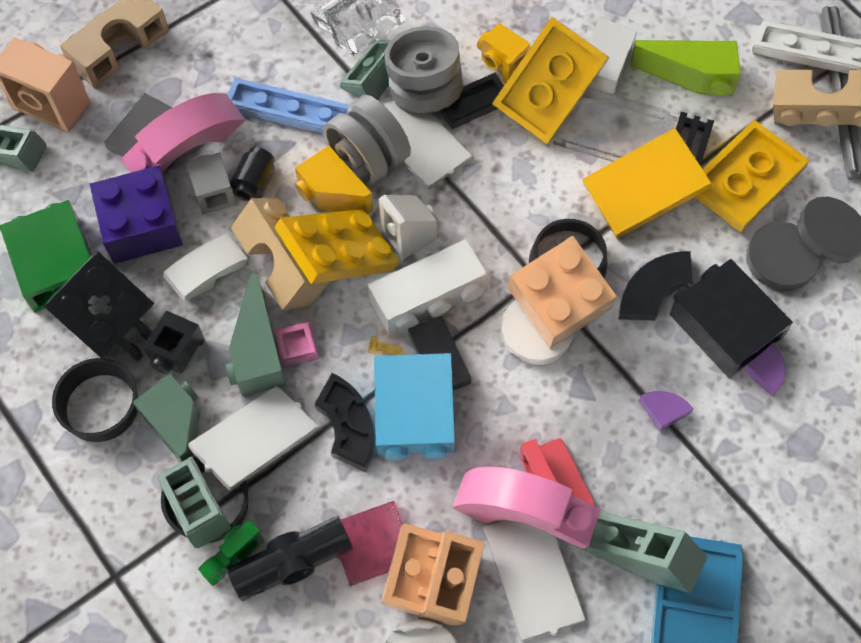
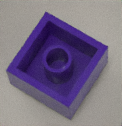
[89,165,183,264]

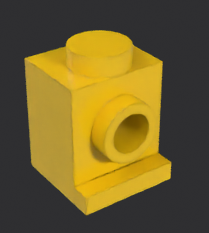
[477,23,531,84]

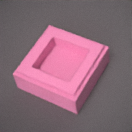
[274,321,319,368]

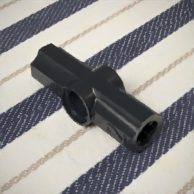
[227,516,353,602]

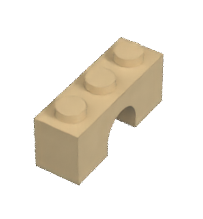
[60,0,169,88]
[773,70,861,127]
[231,198,330,310]

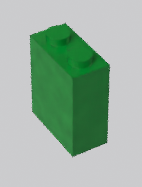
[0,200,92,312]

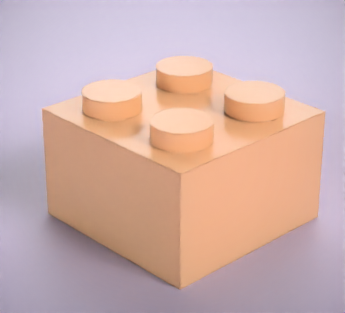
[0,37,91,133]
[508,236,617,348]

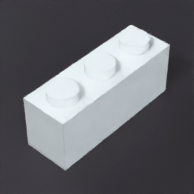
[367,239,487,336]

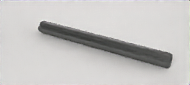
[819,6,861,180]

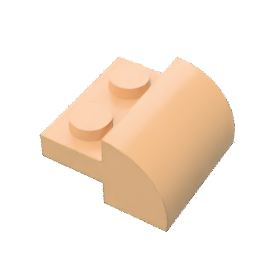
[380,523,485,625]

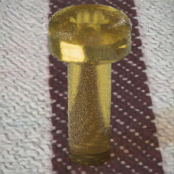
[368,336,403,355]

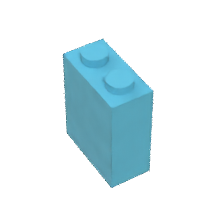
[374,353,455,461]

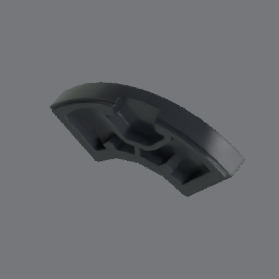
[618,251,692,321]
[314,373,374,472]

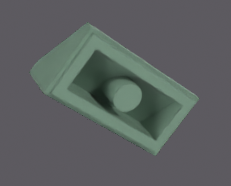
[339,39,390,100]

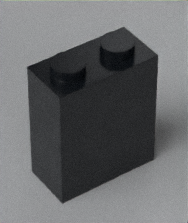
[669,259,793,379]

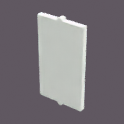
[384,101,472,190]
[188,386,318,491]
[483,520,586,642]

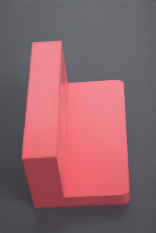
[519,438,594,506]

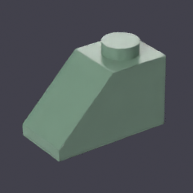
[133,374,200,462]

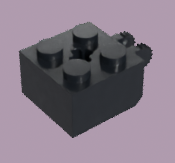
[43,251,155,361]

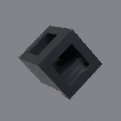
[143,310,205,375]

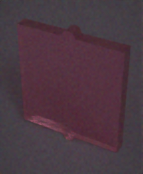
[336,501,403,586]

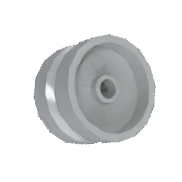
[384,26,463,114]
[323,95,411,187]

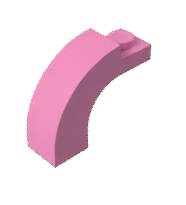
[121,93,245,173]
[452,467,601,549]

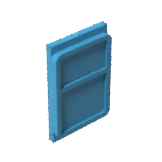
[651,536,743,643]

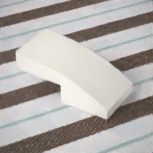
[163,233,248,301]

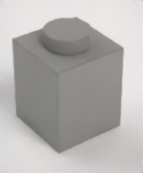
[186,152,236,215]

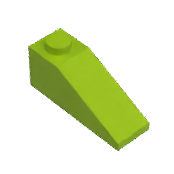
[631,40,741,96]

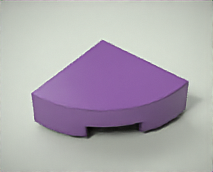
[745,343,786,397]
[638,391,694,431]

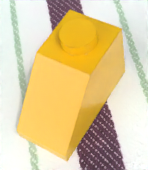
[295,145,373,214]

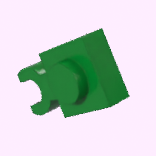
[198,520,265,587]

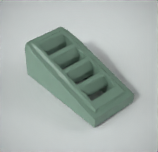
[0,125,46,171]
[156,456,231,548]

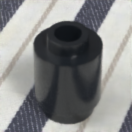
[230,147,275,201]

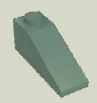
[225,272,286,397]
[574,511,708,593]

